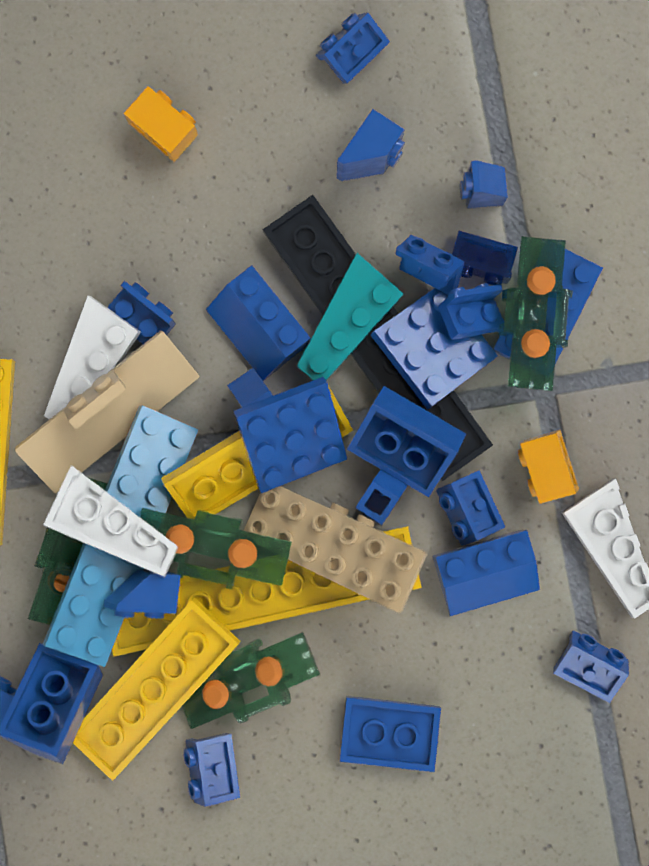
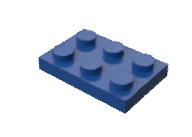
[340,696,441,772]

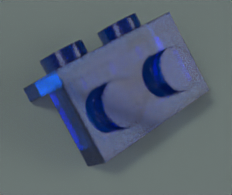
[452,231,518,286]

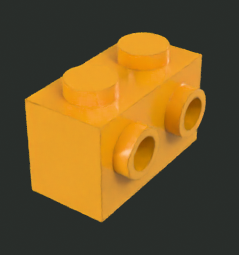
[123,86,198,162]
[518,430,579,504]

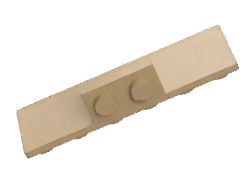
[15,331,199,493]
[242,486,427,613]

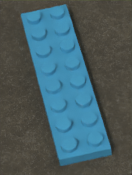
[42,405,198,667]

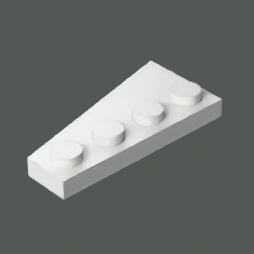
[44,296,141,420]
[44,465,178,577]
[562,479,649,619]

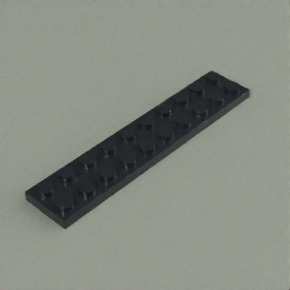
[263,195,493,482]

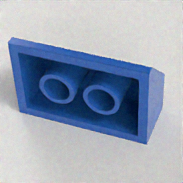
[206,265,311,381]
[347,386,466,497]
[432,530,540,616]
[0,643,103,765]

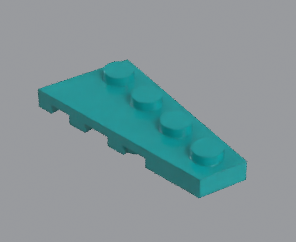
[297,253,404,381]

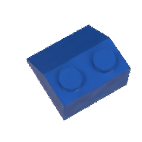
[337,109,405,181]

